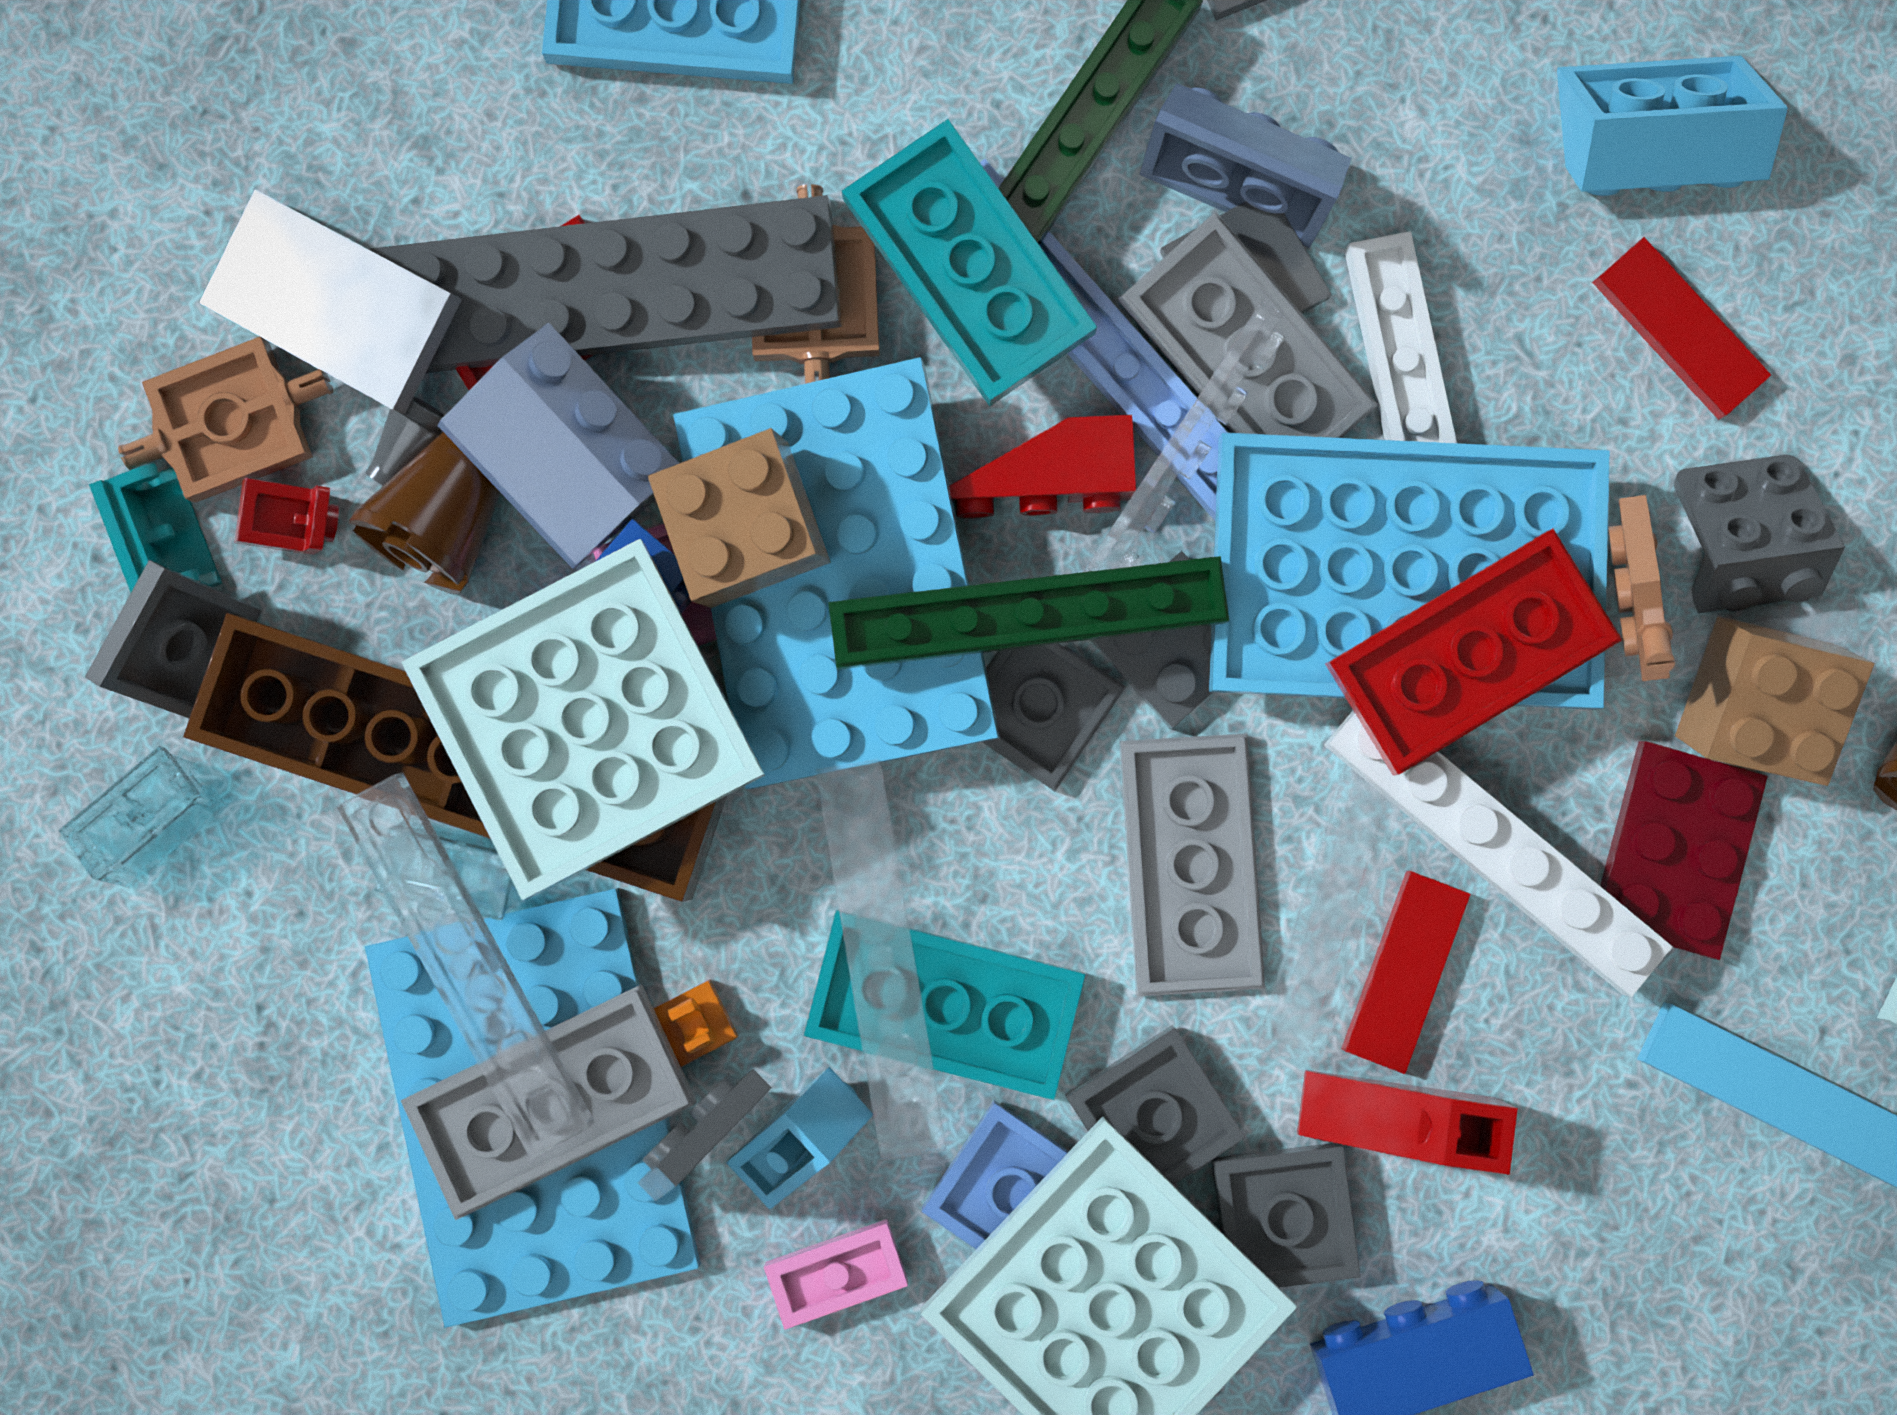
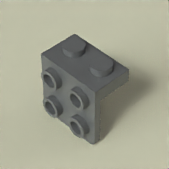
[1674,455,1845,613]

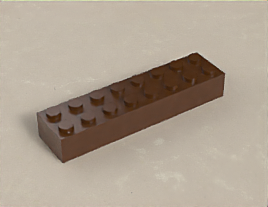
[183,613,727,902]

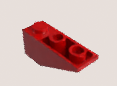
[949,415,1136,519]
[1297,1070,1518,1175]

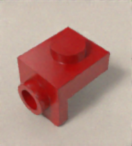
[234,478,339,555]

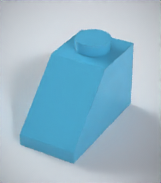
[726,1067,874,1210]

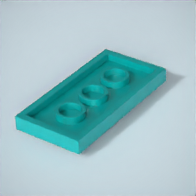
[841,119,1097,407]
[804,909,1086,1100]

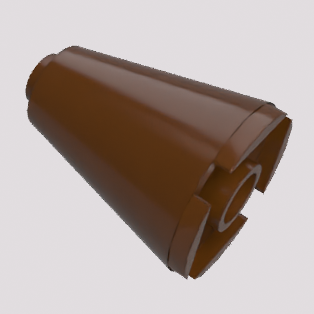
[349,432,501,594]

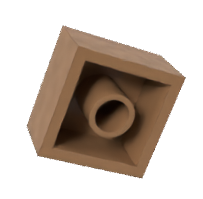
[648,428,831,608]
[1675,616,1875,786]

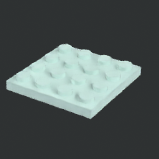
[401,539,765,900]
[921,1116,1297,1415]

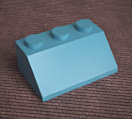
[1557,56,1788,196]

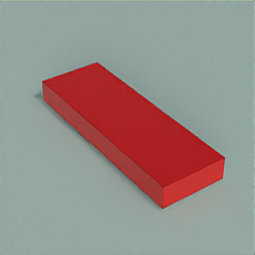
[1592,237,1771,420]
[1341,871,1471,1074]

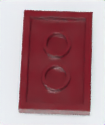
[1600,741,1768,960]

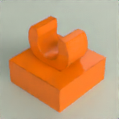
[654,979,739,1067]

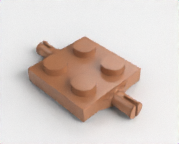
[752,184,880,384]
[118,336,334,503]
[1608,495,1675,681]

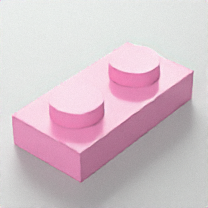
[764,1219,908,1330]

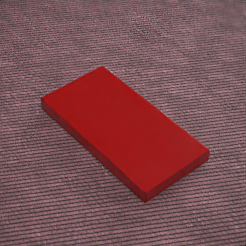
[1325,528,1622,776]

